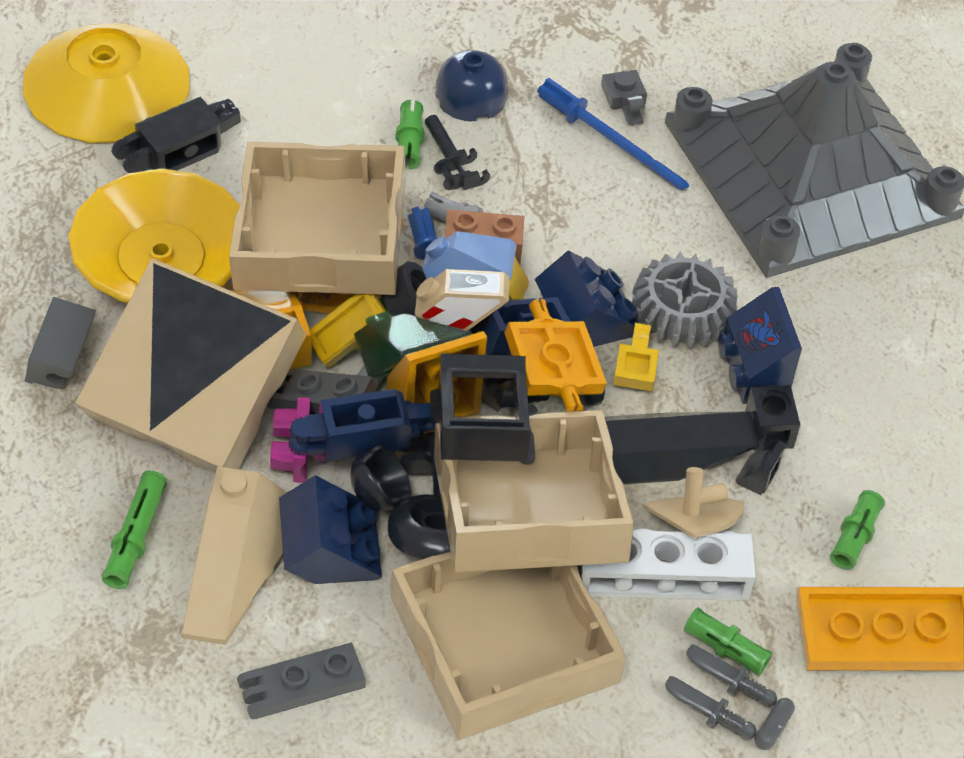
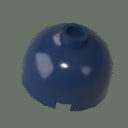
[435,50,508,122]

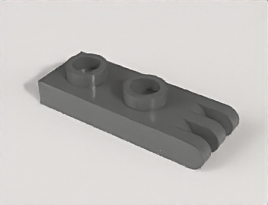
[267,369,377,414]
[237,642,366,719]

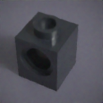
[745,385,801,451]

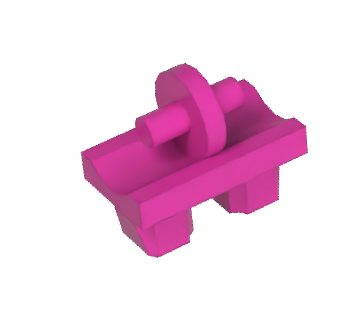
[270,397,325,483]

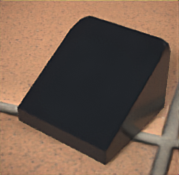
[735,440,785,495]

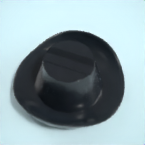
[388,494,451,559]

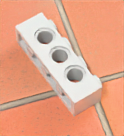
[577,529,756,601]

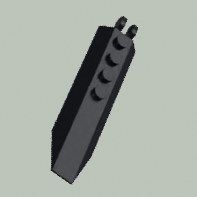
[399,411,759,496]

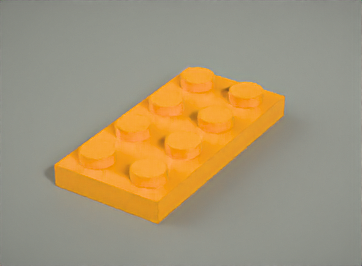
[796,587,964,671]

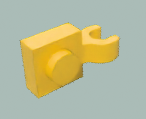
[613,323,659,392]

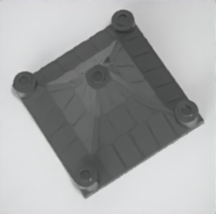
[665,43,964,278]

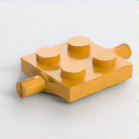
[504,299,607,412]

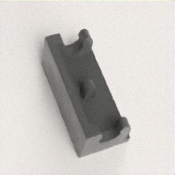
[25,297,96,389]

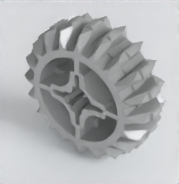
[632,251,738,349]

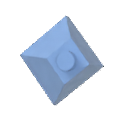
[422,231,517,280]

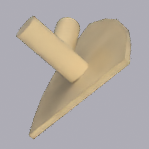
[642,467,745,538]

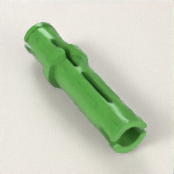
[101,470,167,589]

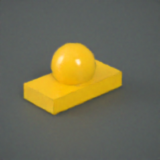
[310,294,391,368]

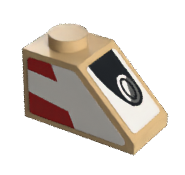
[415,269,509,342]

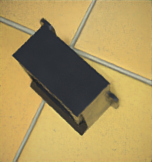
[430,354,535,465]

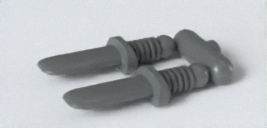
[665,644,795,750]

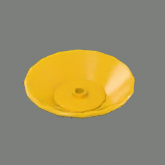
[23,23,190,143]
[68,169,240,303]

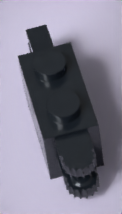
[111,96,241,173]

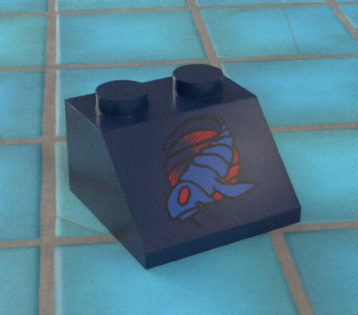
[718,286,802,404]

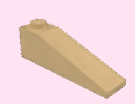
[182,466,287,645]

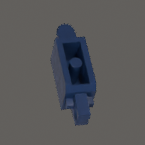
[289,389,435,462]

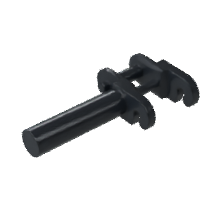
[425,115,491,190]

